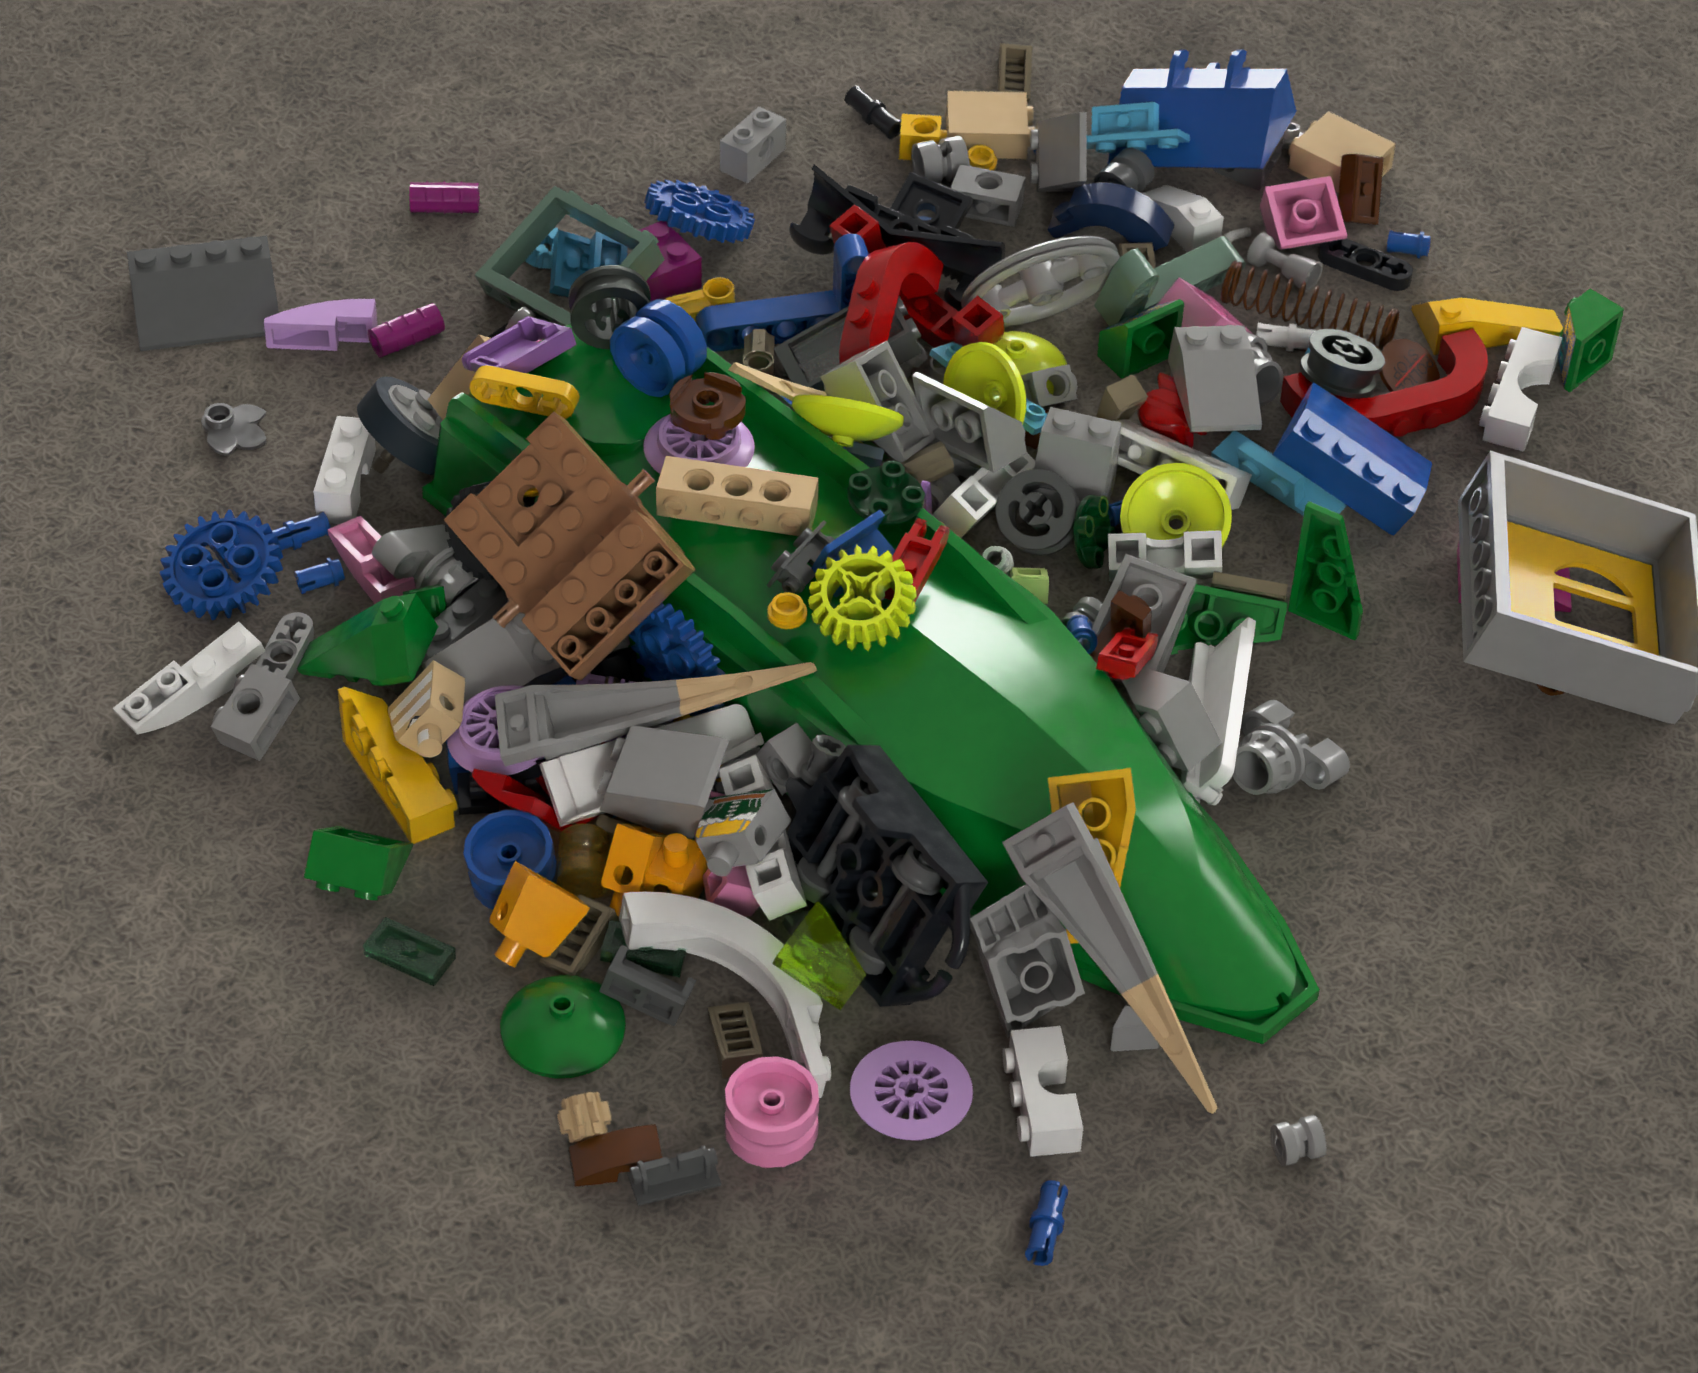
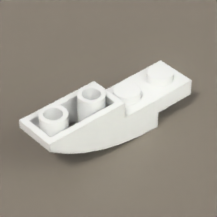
[113,622,265,735]

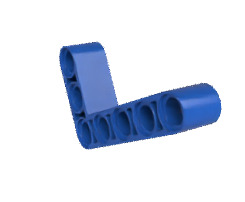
[696,234,869,352]

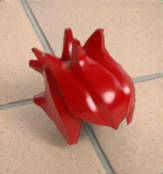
[1137,373,1207,448]

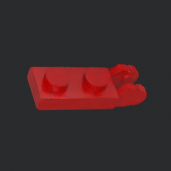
[884,518,950,602]
[1096,627,1158,680]

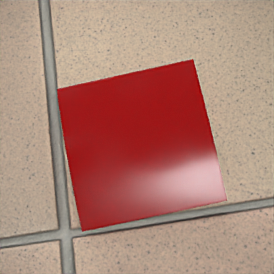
[472,768,573,835]

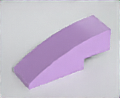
[264,299,377,351]

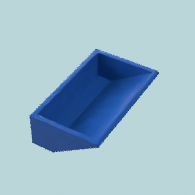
[1107,50,1297,169]

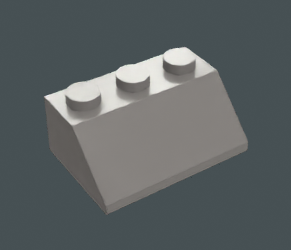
[912,372,1027,473]

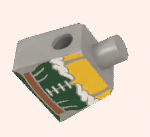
[695,789,791,876]

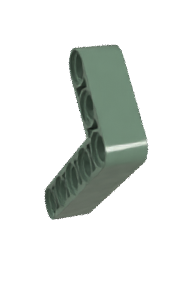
[1094,236,1246,326]

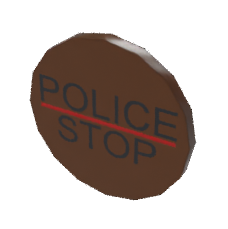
[1379,338,1440,392]

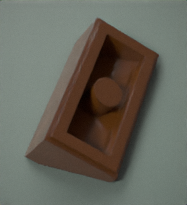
[1338,154,1384,225]

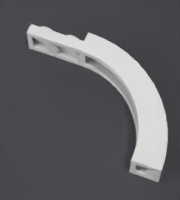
[619,892,831,1098]

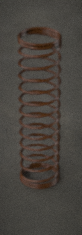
[1220,260,1399,351]

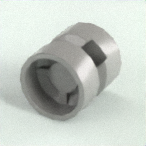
[911,135,970,184]

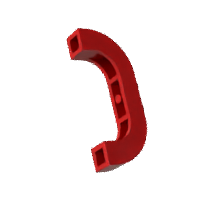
[829,204,1004,348]
[839,242,944,364]
[1280,329,1488,437]

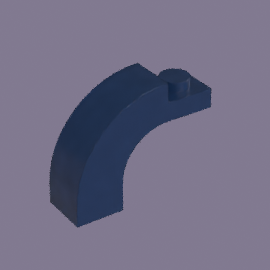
[1047,183,1175,251]

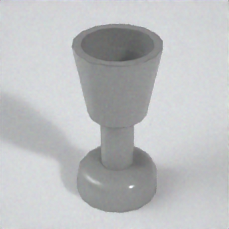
[1247,232,1323,293]

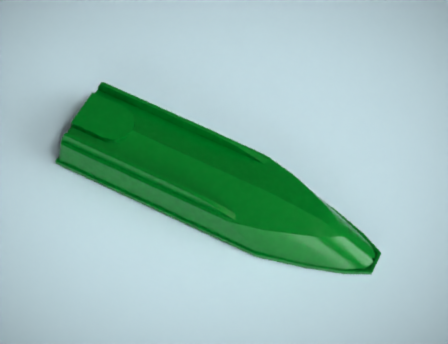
[422,323,1320,1044]

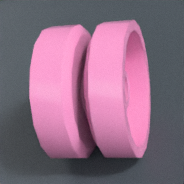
[725,1056,819,1168]

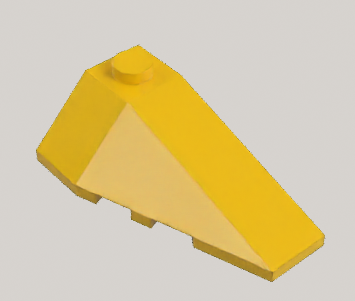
[1048,768,1136,944]

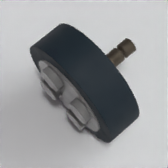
[357,376,443,475]

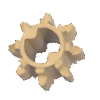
[557,1092,612,1143]

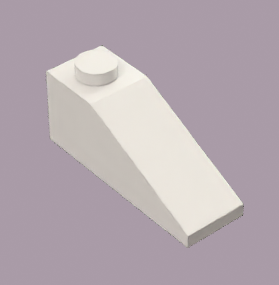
[1143,185,1224,253]

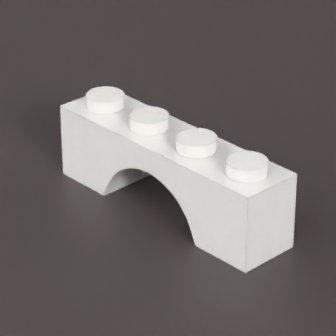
[1479,327,1563,452]
[719,755,807,921]

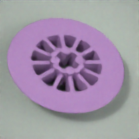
[644,414,755,474]
[447,685,544,776]
[850,1040,973,1140]

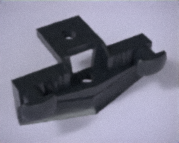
[789,164,1005,311]

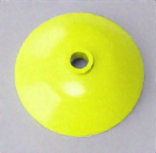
[995,331,1067,395]
[943,342,1026,425]
[792,395,904,447]
[1120,463,1232,548]

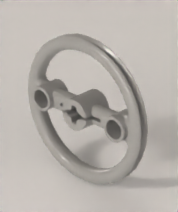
[961,236,1120,327]

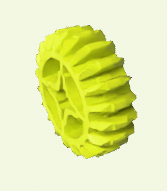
[808,545,917,651]

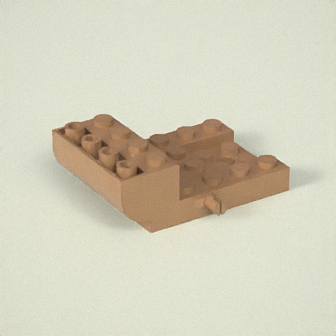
[444,412,695,681]

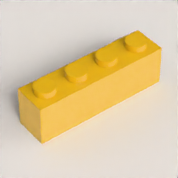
[337,687,458,844]

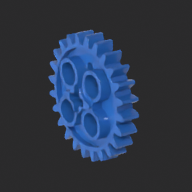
[644,179,755,243]
[160,510,284,620]
[629,603,726,717]

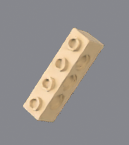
[656,456,818,536]

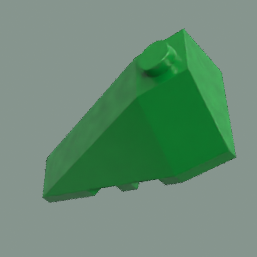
[1288,501,1363,640]
[1171,584,1288,655]
[297,593,439,686]

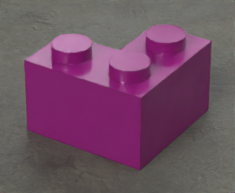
[639,221,702,302]

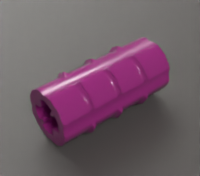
[409,181,480,214]
[368,303,445,358]

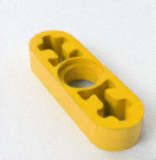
[469,365,580,419]

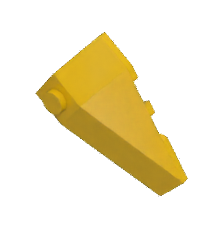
[1411,298,1563,355]

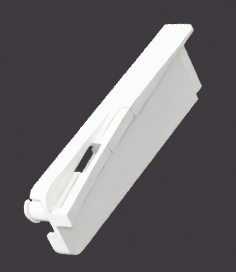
[1181,617,1256,806]
[539,704,765,827]

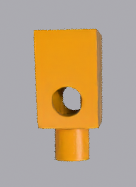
[601,823,667,916]
[644,833,708,898]
[490,861,590,968]

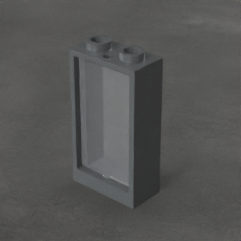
[774,296,923,392]

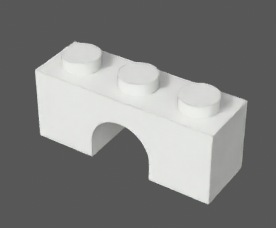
[313,416,376,524]
[932,453,1035,538]
[1108,531,1222,581]
[1002,1026,1083,1157]

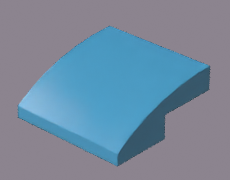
[549,230,628,297]

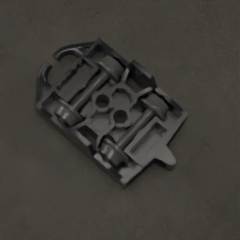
[782,745,988,1007]

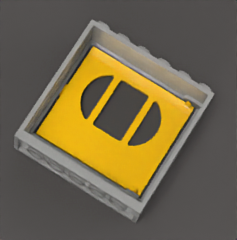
[1458,450,1698,724]

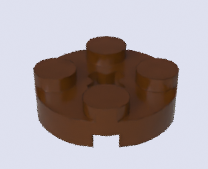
[670,372,746,440]

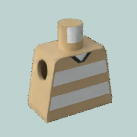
[388,660,465,757]

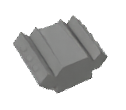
[970,884,1085,1038]

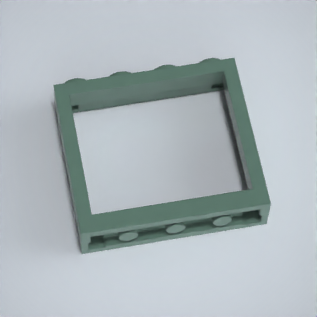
[475,186,665,326]

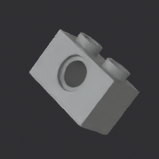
[720,107,786,183]
[950,164,1026,227]
[211,663,300,761]

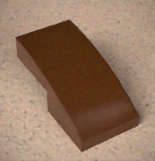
[569,1124,663,1187]

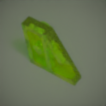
[772,901,866,1011]

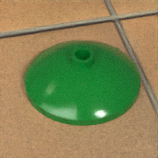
[500,975,626,1079]

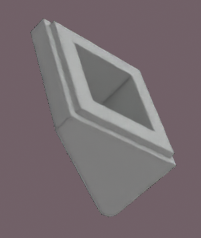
[1110,1005,1160,1051]

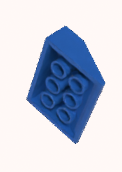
[1272,382,1432,535]

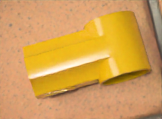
[665,277,735,322]

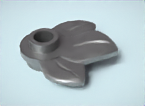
[202,403,266,456]

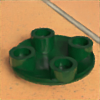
[847,461,925,525]
[1074,495,1118,569]

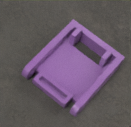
[462,316,577,373]

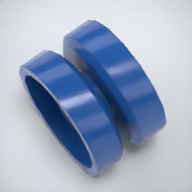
[610,299,707,397]
[463,810,559,910]

